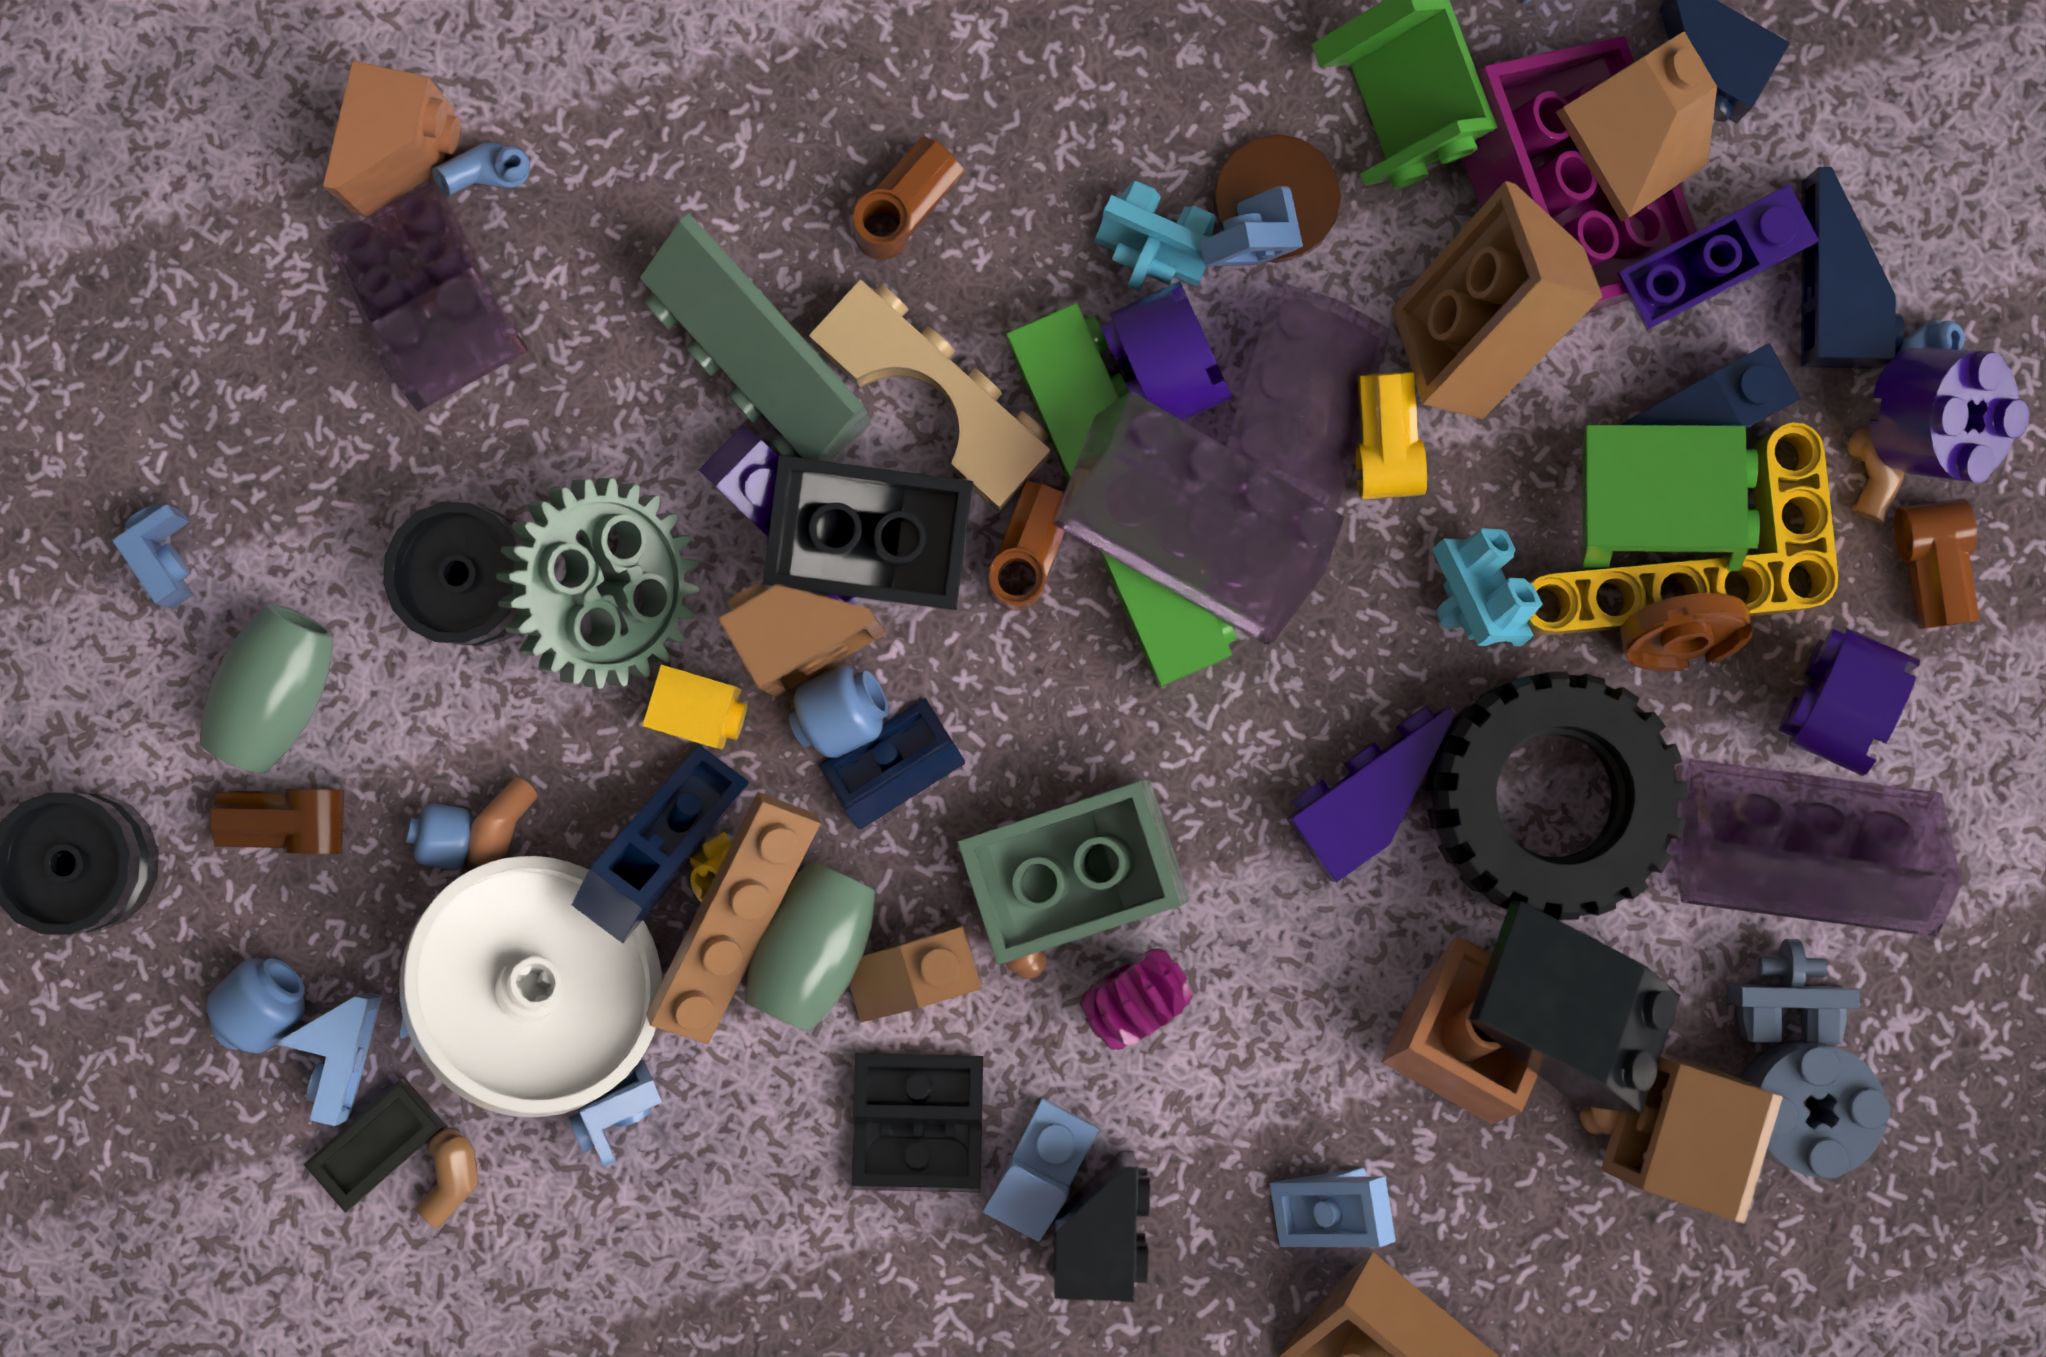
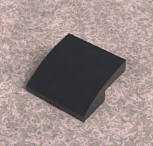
[851,1053,983,1193]

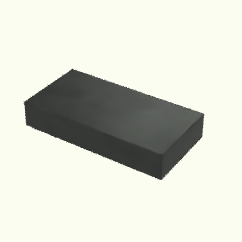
[303,1077,446,1213]

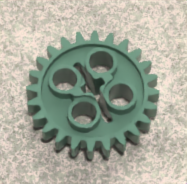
[496,478,700,688]

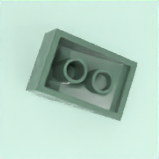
[958,779,1190,965]

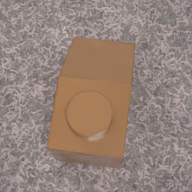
[849,924,983,1023]

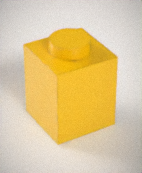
[642,664,747,750]

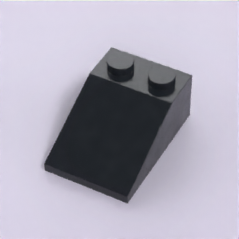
[762,455,973,611]
[1468,900,1681,1114]

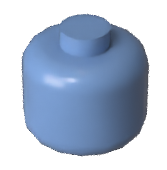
[405,803,473,870]

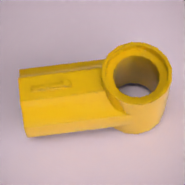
[1355,371,1427,500]

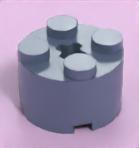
[1741,1040,1891,1179]

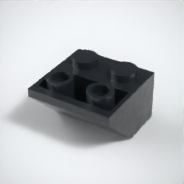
[1053,1151,1150,1302]

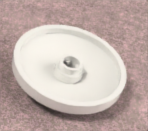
[399,856,662,1117]

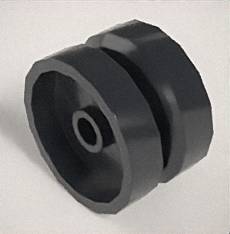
[383,502,523,646]
[0,792,159,935]

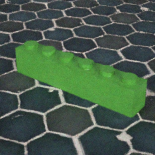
[1007,303,1237,688]

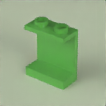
[1311,0,1498,190]
[1582,425,1760,571]

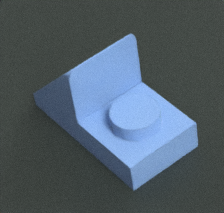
[278,993,382,1126]
[983,1098,1099,1242]
[1270,1168,1396,1247]

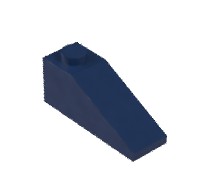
[1801,167,1904,369]
[1620,343,1801,428]
[571,744,749,944]

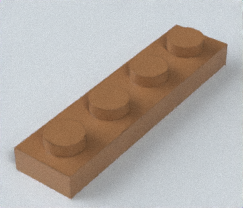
[646,791,821,1044]

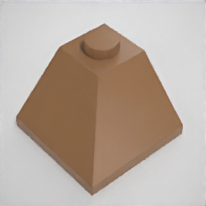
[1556,31,1717,222]

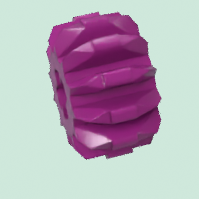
[1079,949,1193,1050]

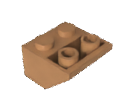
[1601,1053,1783,1223]

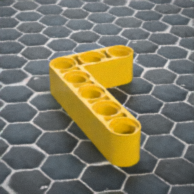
[1527,422,1838,636]

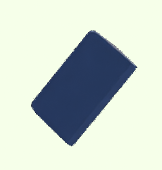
[818,698,965,829]

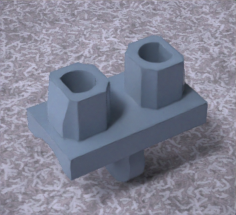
[1726,939,1860,1044]

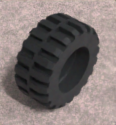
[1426,671,1688,920]

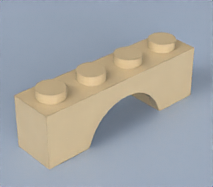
[809,279,1051,513]

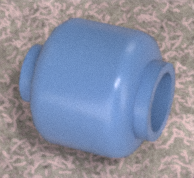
[789,664,889,758]
[207,958,305,1054]

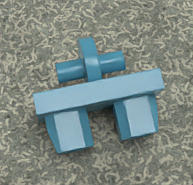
[1094,180,1215,292]
[1432,528,1542,646]

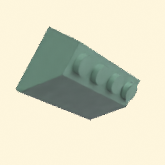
[640,213,871,462]

